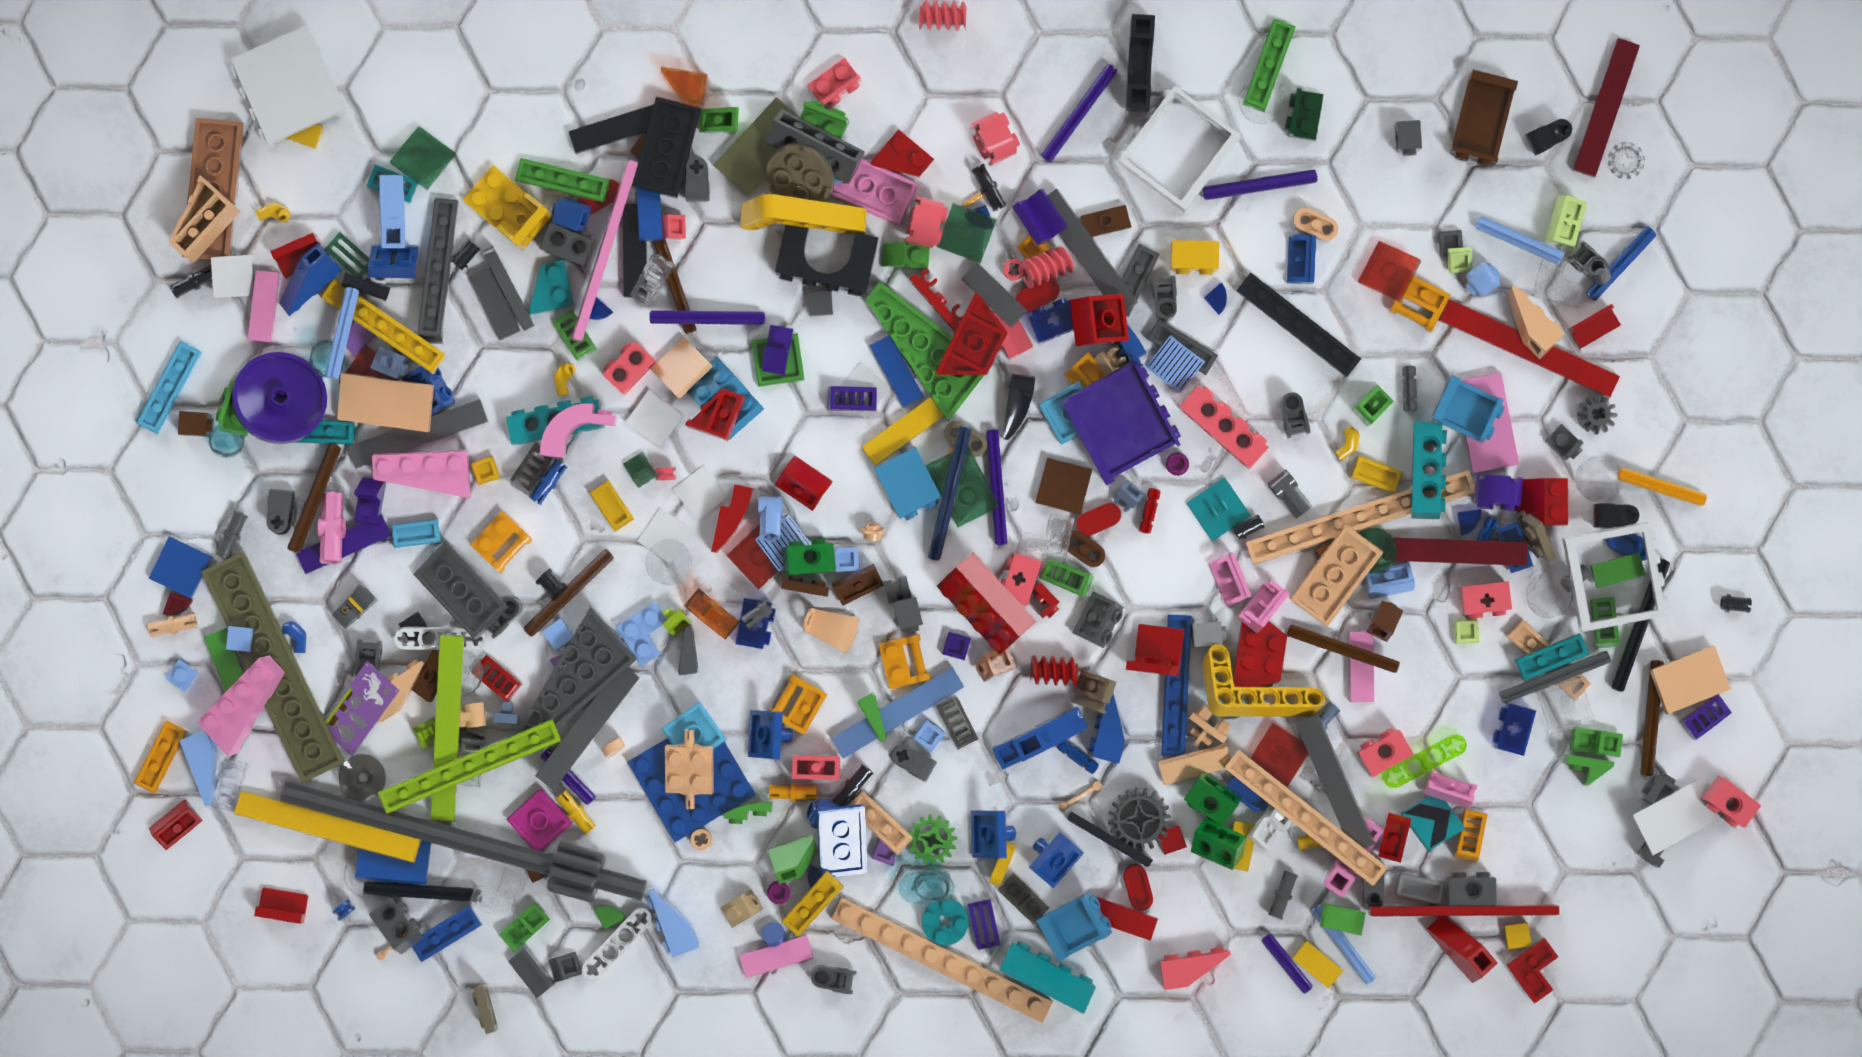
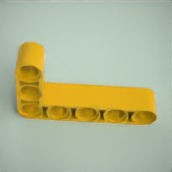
[740,194,867,235]
[1202,644,1325,717]

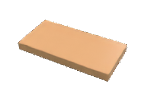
[337,372,434,432]
[1289,524,1384,627]

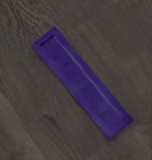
[296,514,392,574]

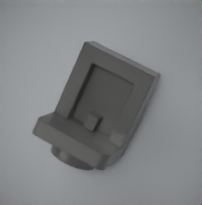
[1641,773,1679,804]

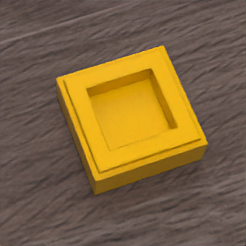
[471,456,501,486]
[1504,922,1532,949]

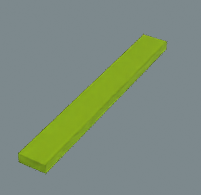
[431,634,464,821]
[377,719,562,814]

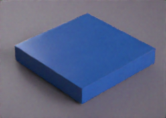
[148,536,212,599]

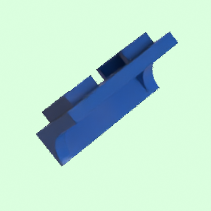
[368,245,419,279]

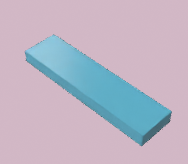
[136,341,202,434]

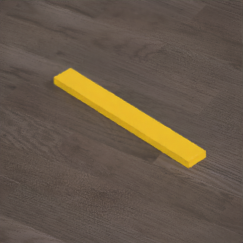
[234,791,421,863]

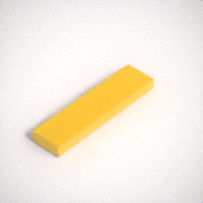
[862,397,944,466]

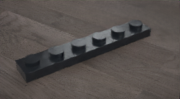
[1236,272,1361,378]

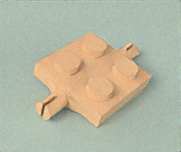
[665,729,714,809]

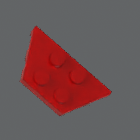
[935,292,1008,375]
[1233,606,1287,687]

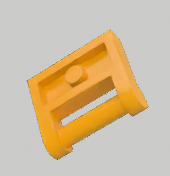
[1389,274,1451,333]
[470,511,533,574]
[879,634,931,690]
[770,673,828,735]

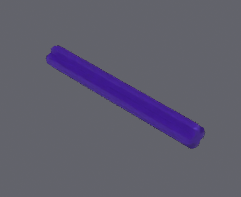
[1041,64,1117,162]
[1202,169,1318,200]
[649,310,765,325]
[986,429,1007,545]

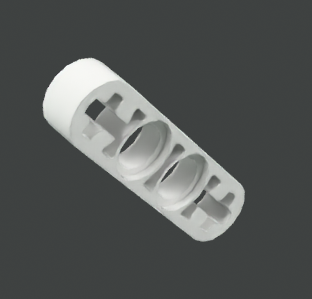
[394,627,486,650]
[582,907,653,980]

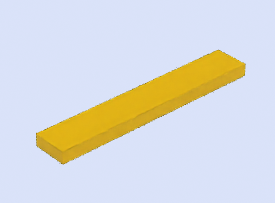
[320,279,446,374]

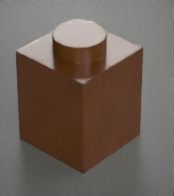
[178,411,215,437]
[1366,600,1403,642]

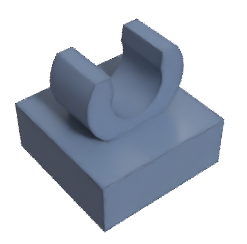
[1114,480,1145,512]
[493,702,520,725]

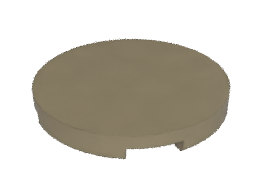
[766,144,834,202]

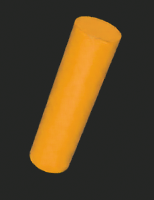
[963,192,983,208]

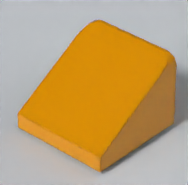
[1017,235,1052,259]

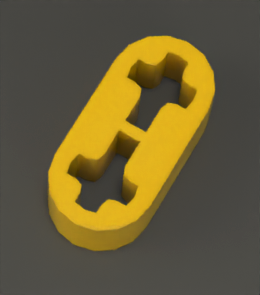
[988,841,1016,887]

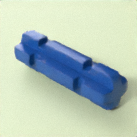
[1476,517,1498,541]
[1057,740,1099,774]

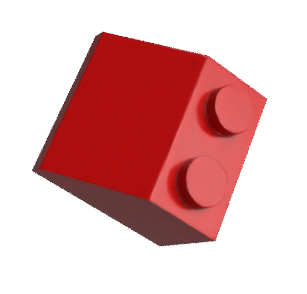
[1070,294,1129,346]
[1517,478,1568,526]

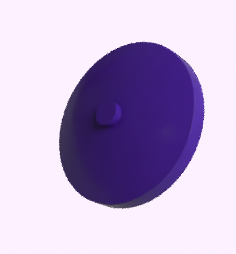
[232,352,327,444]

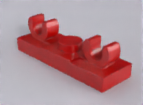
[909,269,963,332]

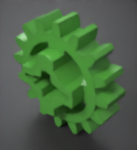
[908,814,957,866]

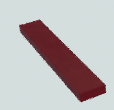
[1572,38,1640,178]
[1385,537,1528,566]

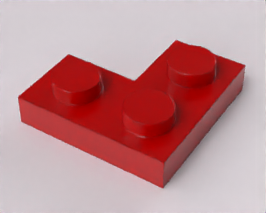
[1506,937,1558,1004]

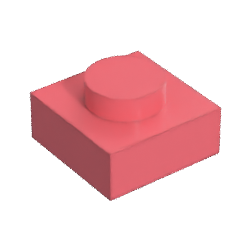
[661,214,686,240]

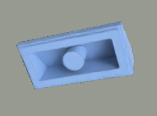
[1365,562,1415,599]

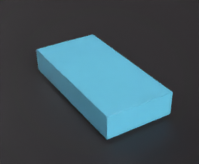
[391,519,441,548]

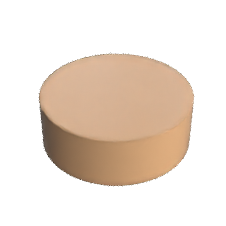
[602,738,626,758]

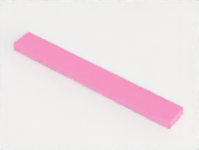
[570,160,638,342]

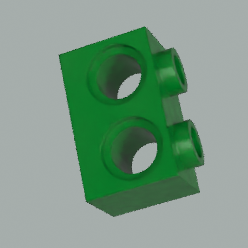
[1191,818,1247,870]

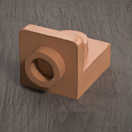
[975,648,1016,682]

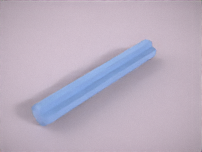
[1475,216,1564,264]
[325,287,359,379]
[1311,904,1376,984]

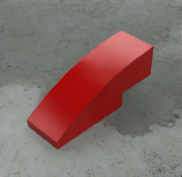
[711,484,754,553]
[1092,895,1158,941]

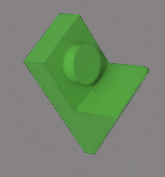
[699,107,739,135]
[882,242,930,270]
[1563,754,1615,786]

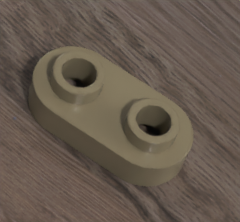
[944,421,987,457]

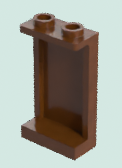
[1450,69,1518,167]

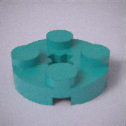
[922,898,968,945]

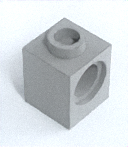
[1191,621,1227,648]

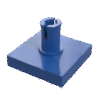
[748,710,793,759]
[971,810,1016,859]
[1029,832,1084,888]

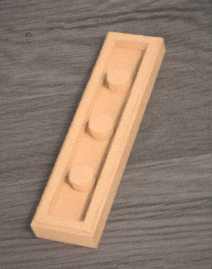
[1506,619,1591,701]

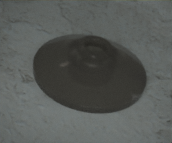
[339,754,386,801]

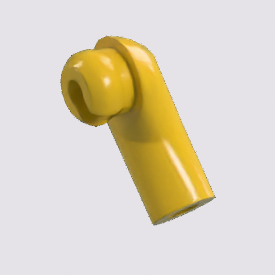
[255,202,291,223]
[553,363,575,397]
[1335,426,1360,461]

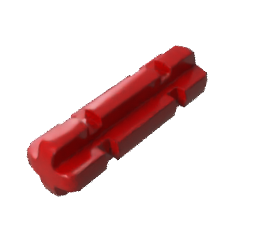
[1139,488,1161,534]

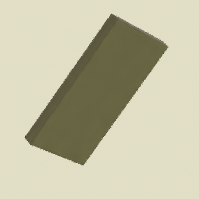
[714,97,800,198]

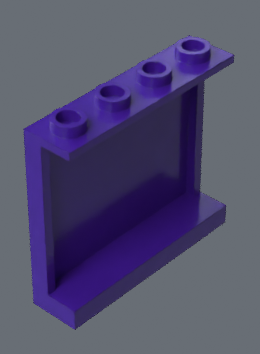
[1060,360,1181,486]

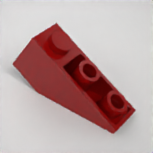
[1425,916,1498,983]

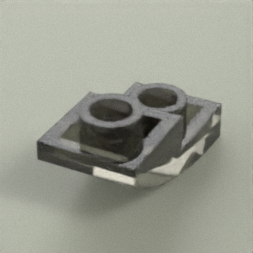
[997,873,1050,925]

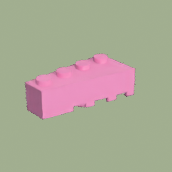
[372,450,471,498]

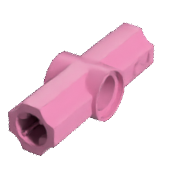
[318,491,346,565]

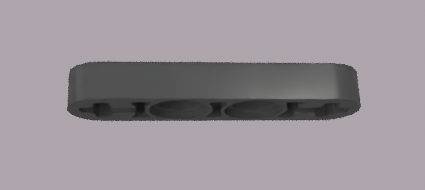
[482,245,535,331]

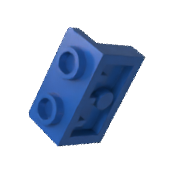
[402,366,455,416]

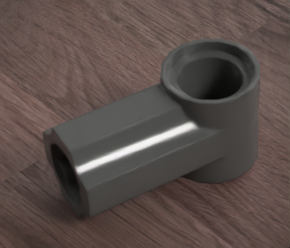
[1267,469,1312,519]

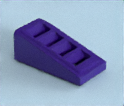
[827,386,877,411]
[1680,694,1732,740]

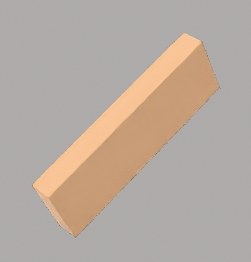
[1158,744,1230,785]
[849,790,914,855]

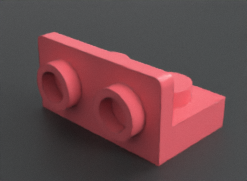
[807,57,861,108]

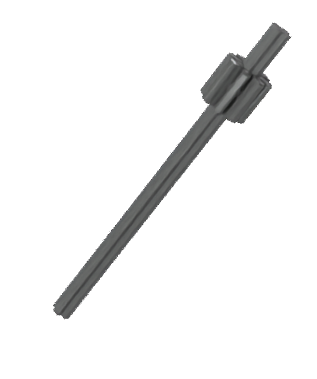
[280,781,647,902]

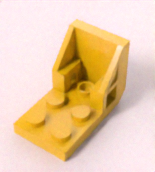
[463,165,553,251]

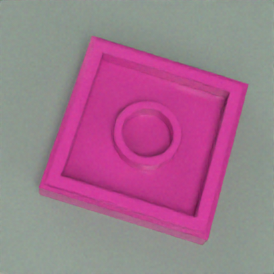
[506,788,573,851]

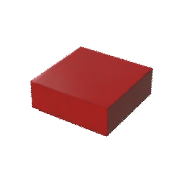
[1158,825,1187,855]

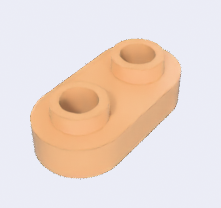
[1293,208,1338,242]

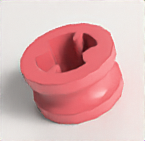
[1003,259,1022,281]
[655,467,676,480]

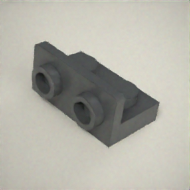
[1072,591,1124,648]

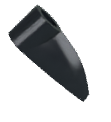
[1003,373,1035,440]

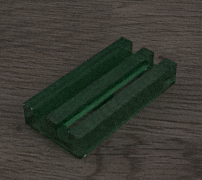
[325,232,369,278]

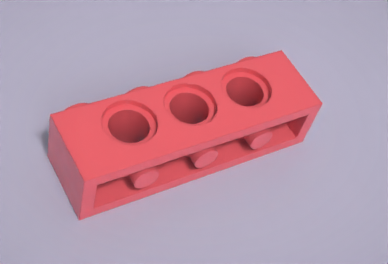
[1179,386,1269,470]

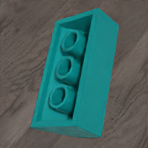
[999,941,1096,1014]

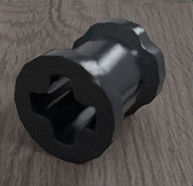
[535,568,566,599]

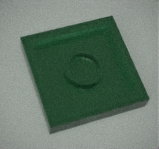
[390,126,456,191]
[937,203,997,263]

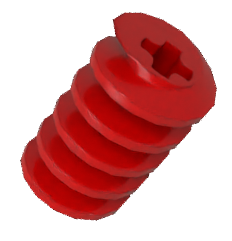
[1030,655,1078,687]

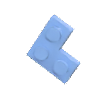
[616,602,667,666]

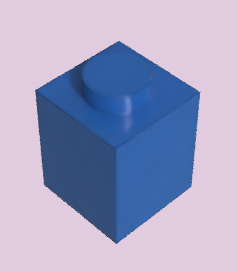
[552,197,592,231]

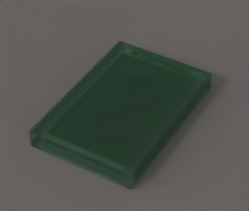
[925,446,999,528]

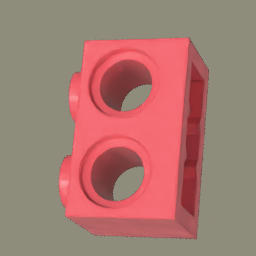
[603,341,656,396]

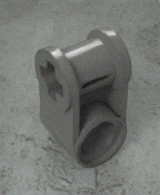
[685,156,710,202]
[1567,242,1612,285]
[1151,275,1177,322]
[1280,392,1311,439]
[266,489,295,535]
[488,597,523,639]
[355,639,383,677]
[891,745,937,782]
[811,965,857,995]

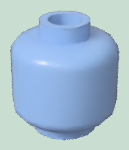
[1465,262,1501,297]

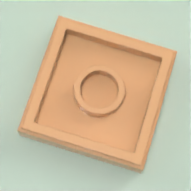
[650,336,713,399]

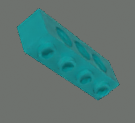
[506,396,605,446]
[1411,422,1447,519]

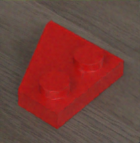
[870,129,934,178]
[685,389,745,441]

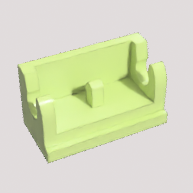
[1545,195,1587,247]

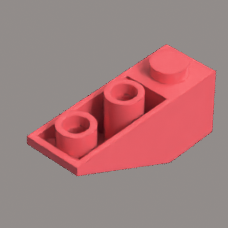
[1159,946,1231,990]

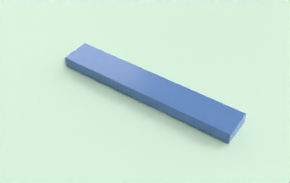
[831,667,964,759]

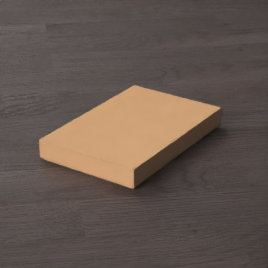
[1650,645,1731,714]

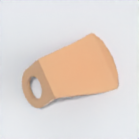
[803,608,859,653]

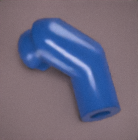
[282,621,306,653]

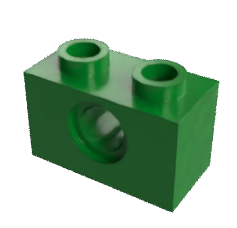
[782,539,835,576]
[1184,771,1241,826]

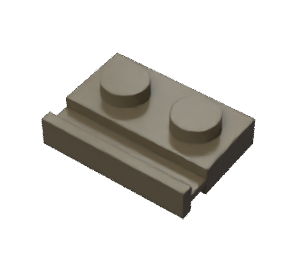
[1516,510,1556,563]
[1070,670,1116,714]
[472,984,499,1034]

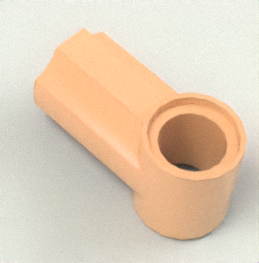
[460,702,487,728]

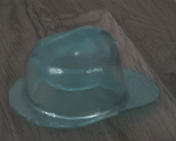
[899,866,954,904]

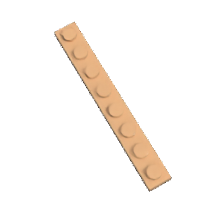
[1224,750,1388,886]

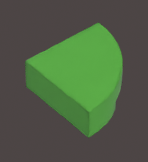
[593,906,626,930]

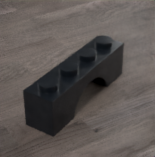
[1125,14,1155,112]

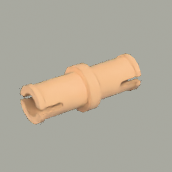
[148,613,198,638]

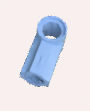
[758,496,783,542]

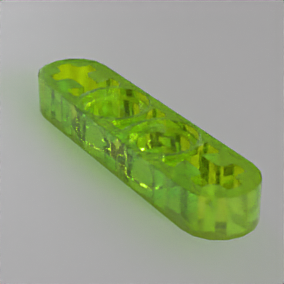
[1382,734,1467,788]

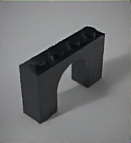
[775,225,879,297]

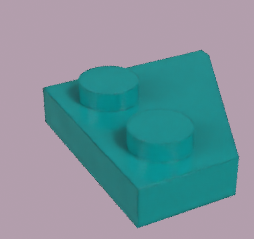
[529,260,574,315]

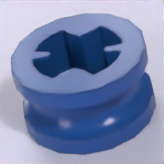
[332,899,356,921]

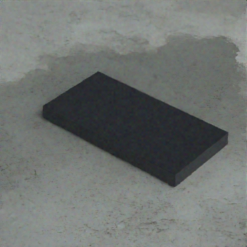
[632,96,701,199]

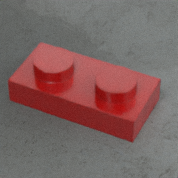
[1378,813,1412,863]

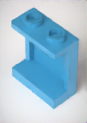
[1430,375,1505,443]
[874,447,941,521]
[1036,891,1112,962]

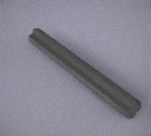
[1499,651,1611,703]

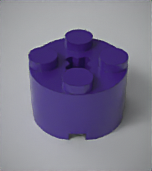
[1474,474,1523,511]

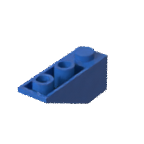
[279,243,342,316]
[1088,693,1125,764]

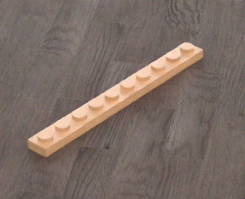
[1246,470,1475,566]
[832,898,1053,1023]

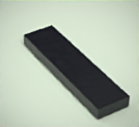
[568,104,654,154]
[623,204,648,298]
[1067,811,1153,867]

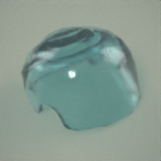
[309,340,345,378]
[208,425,245,459]

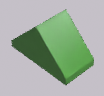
[1352,385,1394,426]

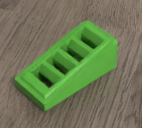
[552,310,597,361]
[1039,557,1094,597]
[1590,597,1620,649]
[858,692,886,741]

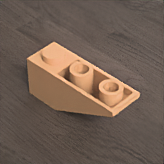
[1506,285,1564,359]
[377,659,426,723]

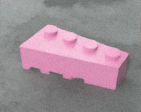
[196,655,285,757]

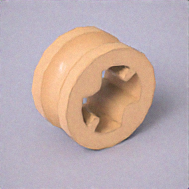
[691,829,712,850]

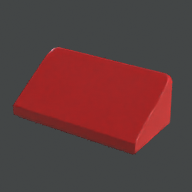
[149,799,203,850]

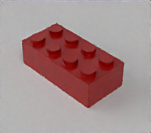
[937,552,1037,655]

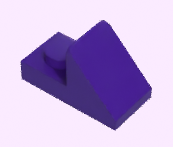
[762,325,794,375]
[354,477,386,526]

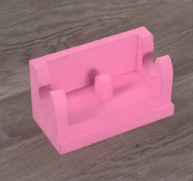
[1209,553,1252,606]
[1237,580,1290,633]
[1423,770,1478,809]

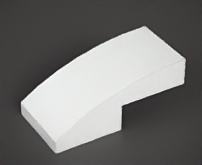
[1247,806,1291,851]

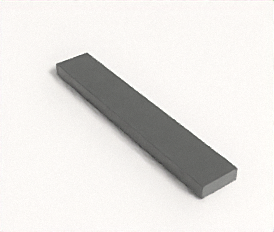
[1048,189,1138,311]
[417,198,459,338]
[348,399,489,469]
[535,668,640,790]
[1295,714,1375,849]

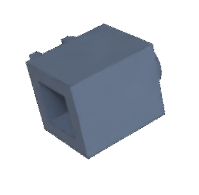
[370,347,409,380]

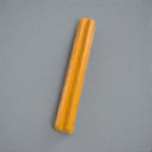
[1617,468,1707,506]

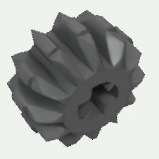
[1577,394,1618,435]

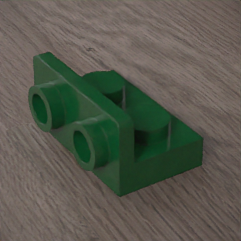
[1285,88,1324,141]

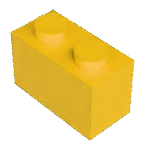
[1171,240,1219,275]

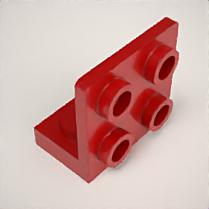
[1125,624,1184,676]

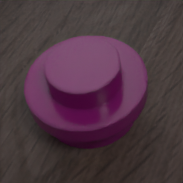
[1166,452,1189,476]
[767,881,791,904]

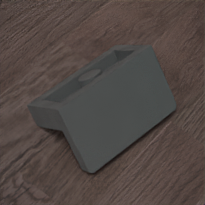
[508,946,556,998]

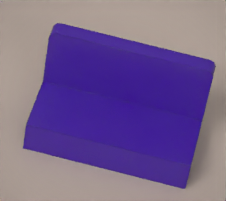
[1012,189,1067,246]

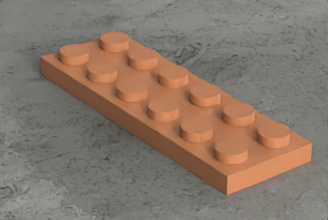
[182,118,244,260]

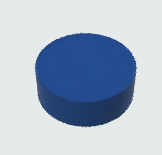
[761,922,785,947]

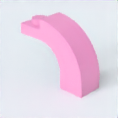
[539,404,617,459]
[1323,816,1384,898]

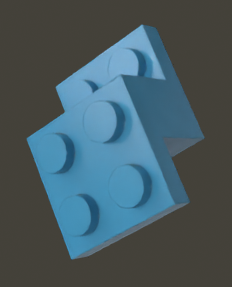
[687,356,764,440]

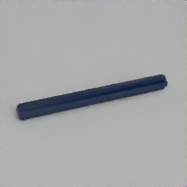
[928,425,972,561]

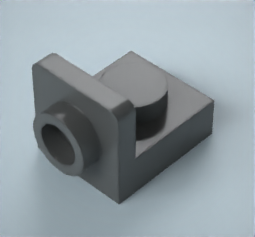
[1544,424,1584,460]

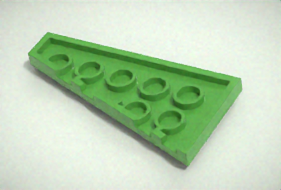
[865,281,985,422]

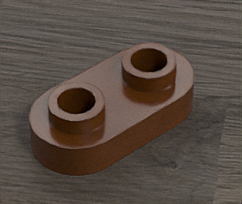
[1062,530,1105,567]

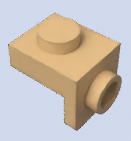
[720,889,763,928]

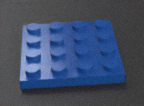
[628,738,756,842]

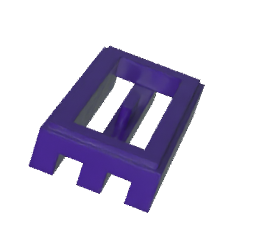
[968,899,1001,950]

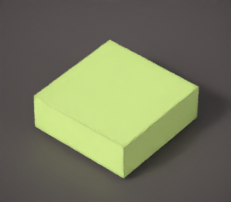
[1448,247,1472,273]
[1454,619,1480,644]

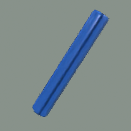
[1586,226,1656,301]

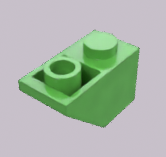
[768,835,818,884]

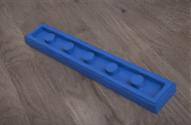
[1161,614,1192,756]

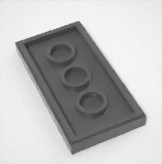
[413,541,509,640]

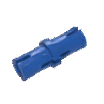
[529,459,568,505]

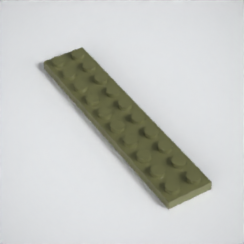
[201,551,346,783]

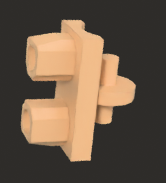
[1188,705,1231,746]

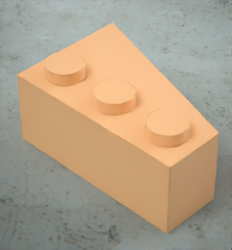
[169,175,241,263]

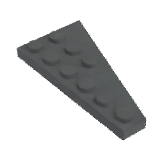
[516,606,638,734]

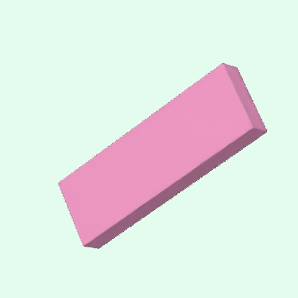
[247,270,280,343]
[1349,632,1374,702]
[739,935,814,978]

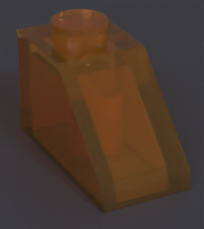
[661,67,709,107]
[684,588,740,640]

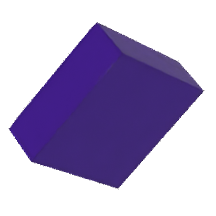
[942,632,971,661]

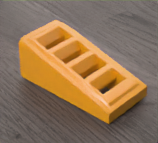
[1454,809,1488,862]

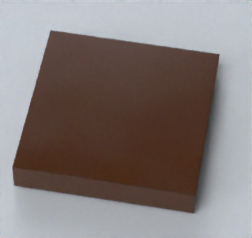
[1035,458,1093,515]

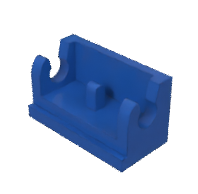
[1287,235,1316,285]

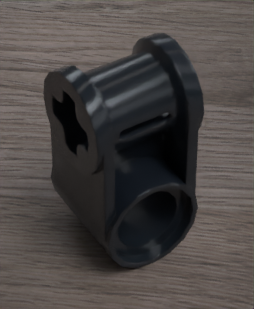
[1525,119,1573,156]
[1593,503,1640,528]

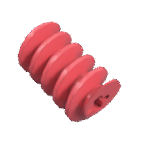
[919,0,967,31]
[1021,246,1073,289]

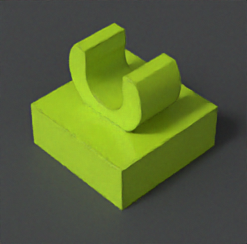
[662,607,692,637]
[412,718,436,749]

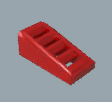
[472,655,523,702]

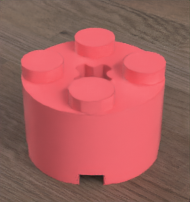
[970,112,1020,166]
[905,196,948,248]

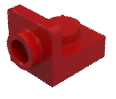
[1033,582,1059,619]

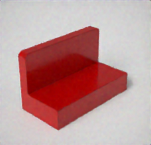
[270,233,321,278]
[1568,304,1621,349]
[774,456,832,511]
[254,887,309,924]

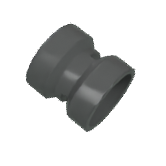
[884,576,912,604]

